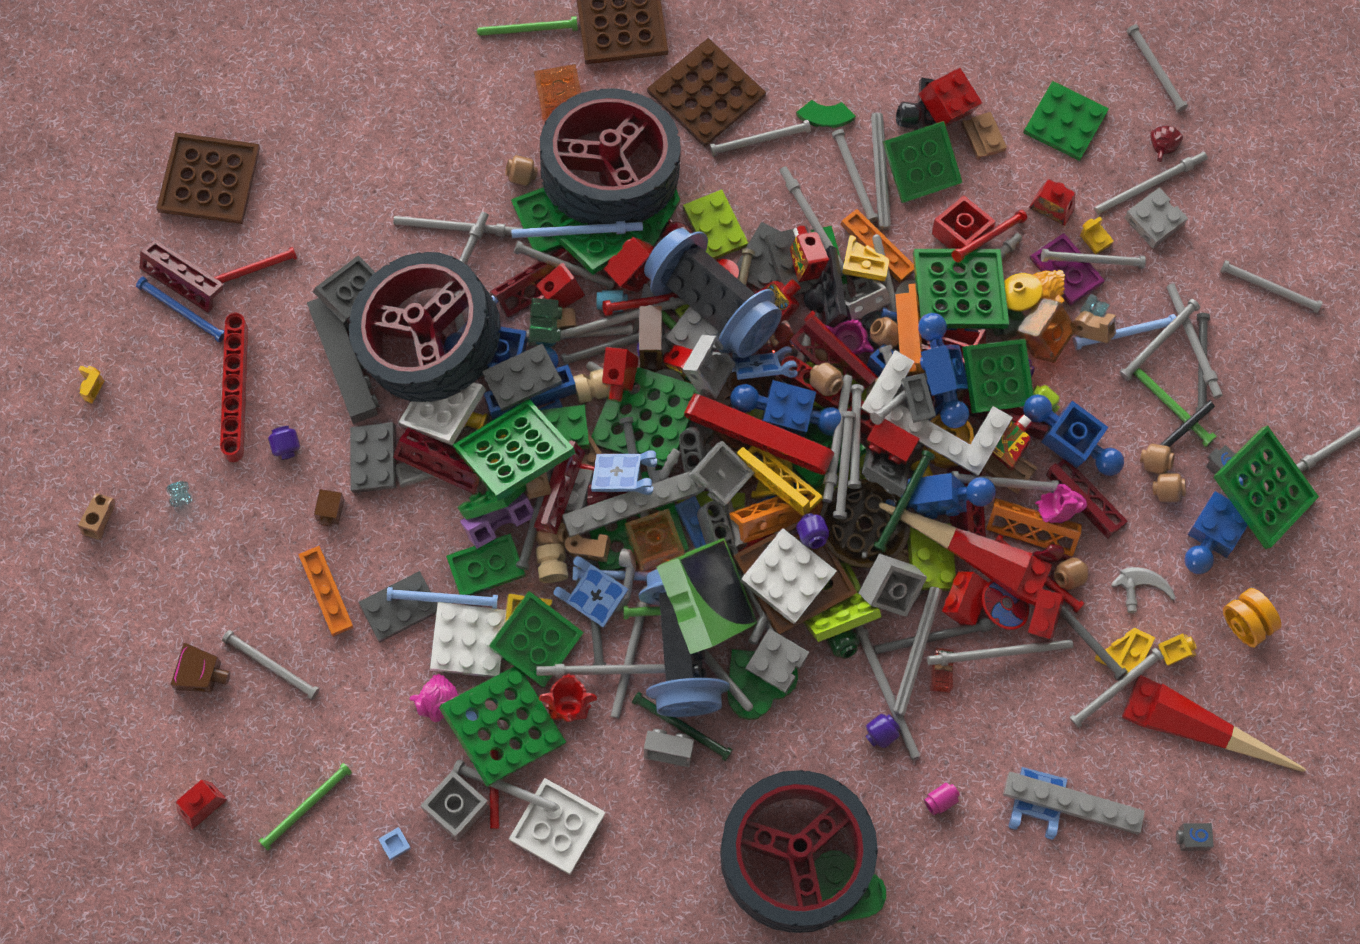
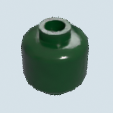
[826,629,860,659]

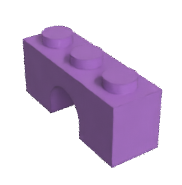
[460,493,534,549]

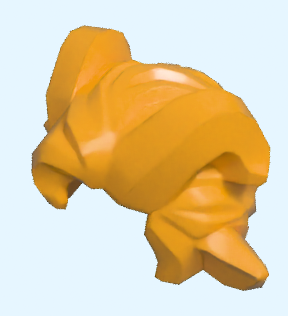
[1020,270,1065,306]

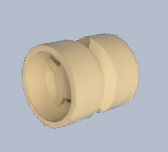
[573,369,609,404]
[536,544,568,583]

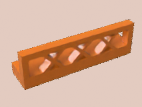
[895,283,925,376]
[730,488,823,543]
[986,498,1082,557]

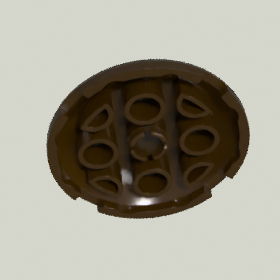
[820,479,910,568]

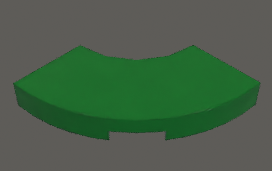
[796,100,856,128]

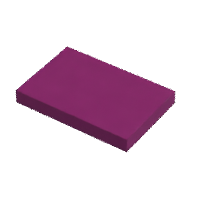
[1030,233,1105,306]

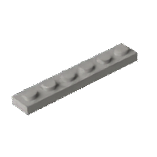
[562,471,698,538]
[1003,772,1145,835]

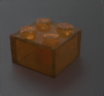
[534,64,581,120]
[1017,298,1077,363]
[625,509,684,572]

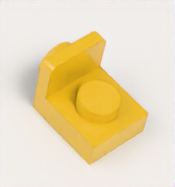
[1080,217,1114,255]
[78,366,104,404]
[1158,633,1197,666]

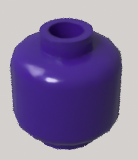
[268,426,300,460]
[796,513,829,549]
[866,714,901,748]

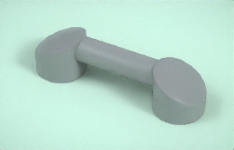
[615,548,636,612]

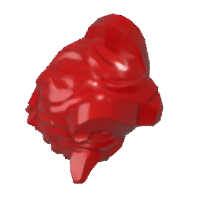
[539,674,597,722]

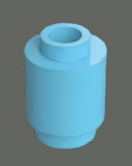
[597,290,628,312]

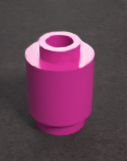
[924,783,960,815]

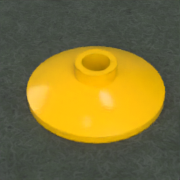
[1004,273,1043,311]

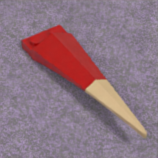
[879,503,1052,606]
[1122,675,1306,772]

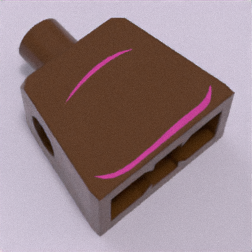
[171,643,230,693]

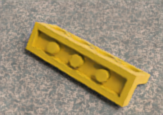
[737,446,823,516]

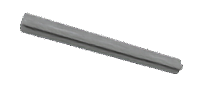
[871,113,891,230]
[893,587,942,716]

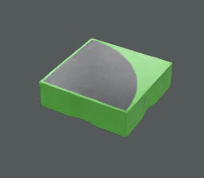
[656,538,757,654]

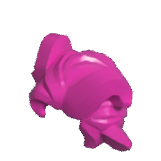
[826,319,874,356]
[1035,484,1087,523]
[409,673,458,722]

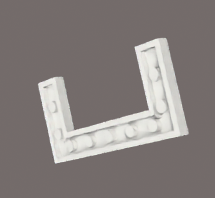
[861,350,1013,476]

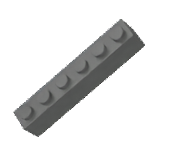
[307,298,380,424]

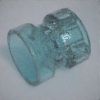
[1080,293,1110,317]

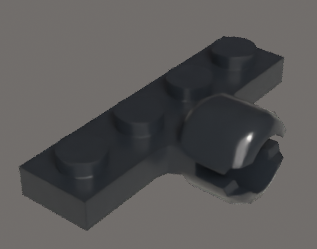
[896,77,936,130]
[804,245,847,328]

